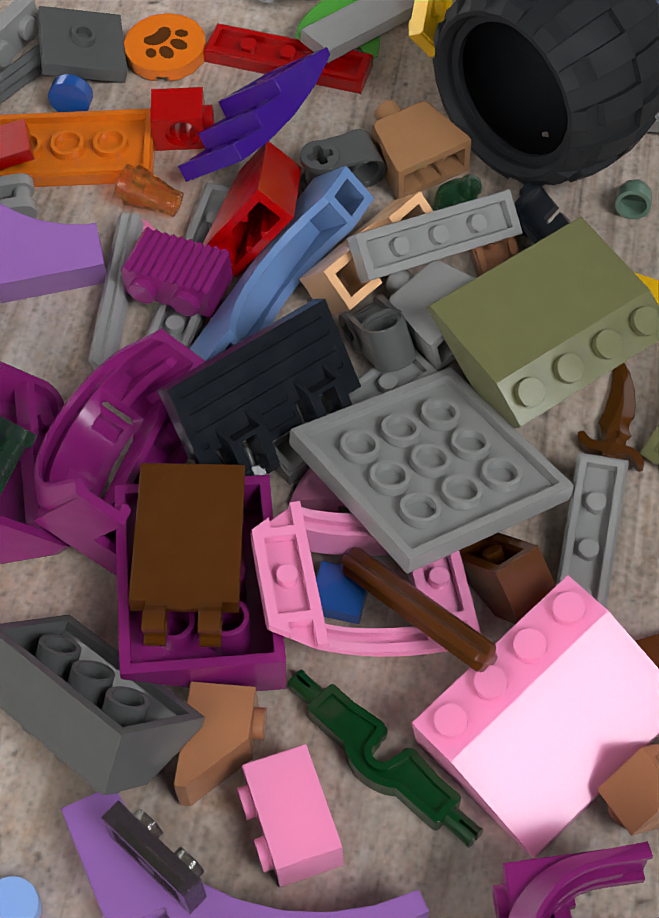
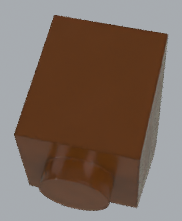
[459,532,556,624]

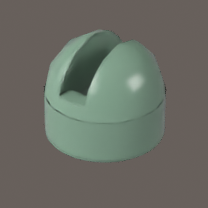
[615,179,652,219]

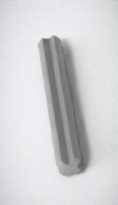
[88,212,144,370]

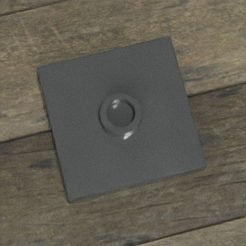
[37,6,127,83]

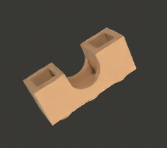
[299,191,433,314]

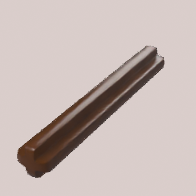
[341,548,498,672]

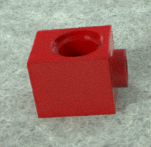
[150,87,214,151]

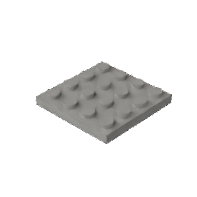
[289,367,574,574]

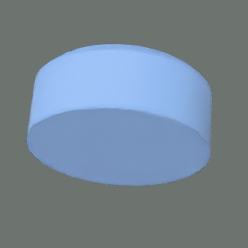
[0,876,42,918]

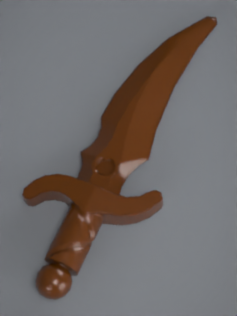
[577,363,644,472]

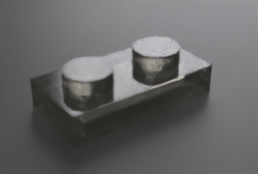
[101,800,207,914]

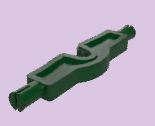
[287,669,484,848]

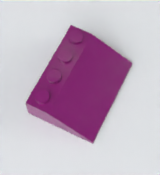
[114,475,286,691]

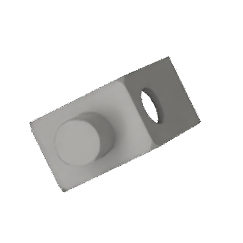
[386,260,475,371]

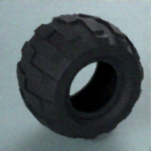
[432,0,659,186]

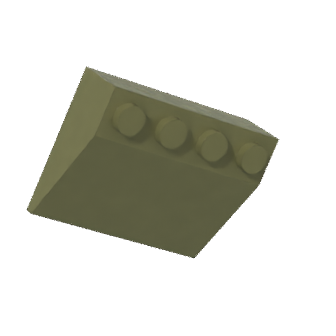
[426,216,659,428]

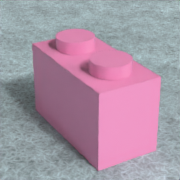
[237,744,344,887]

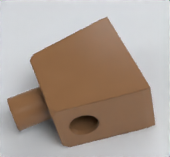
[372,100,471,199]

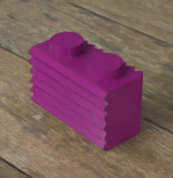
[121,227,233,318]

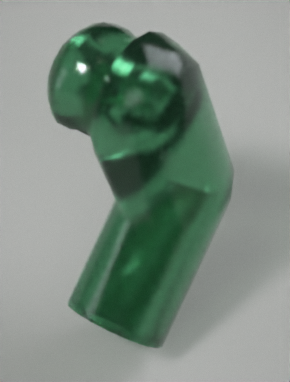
[432,174,482,211]

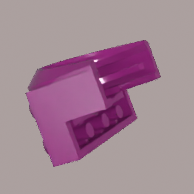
[33,329,205,575]

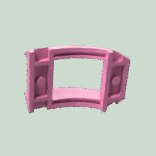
[251,501,481,657]

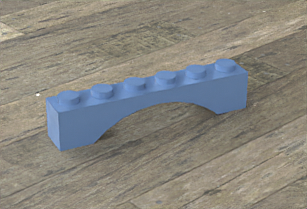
[190,165,374,362]

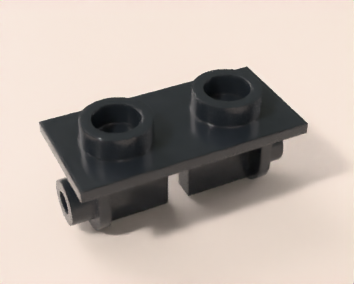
[514,182,571,244]

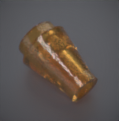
[114,164,184,217]

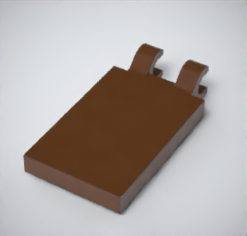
[129,463,246,647]

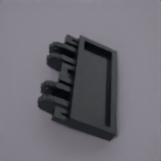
[157,299,361,476]

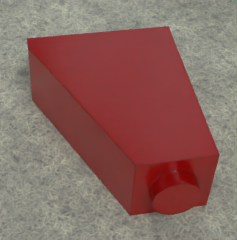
[203,141,301,277]

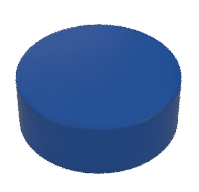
[48,74,93,112]

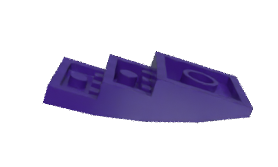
[178,47,330,182]

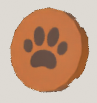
[124,13,206,81]

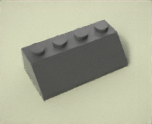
[0,614,205,795]

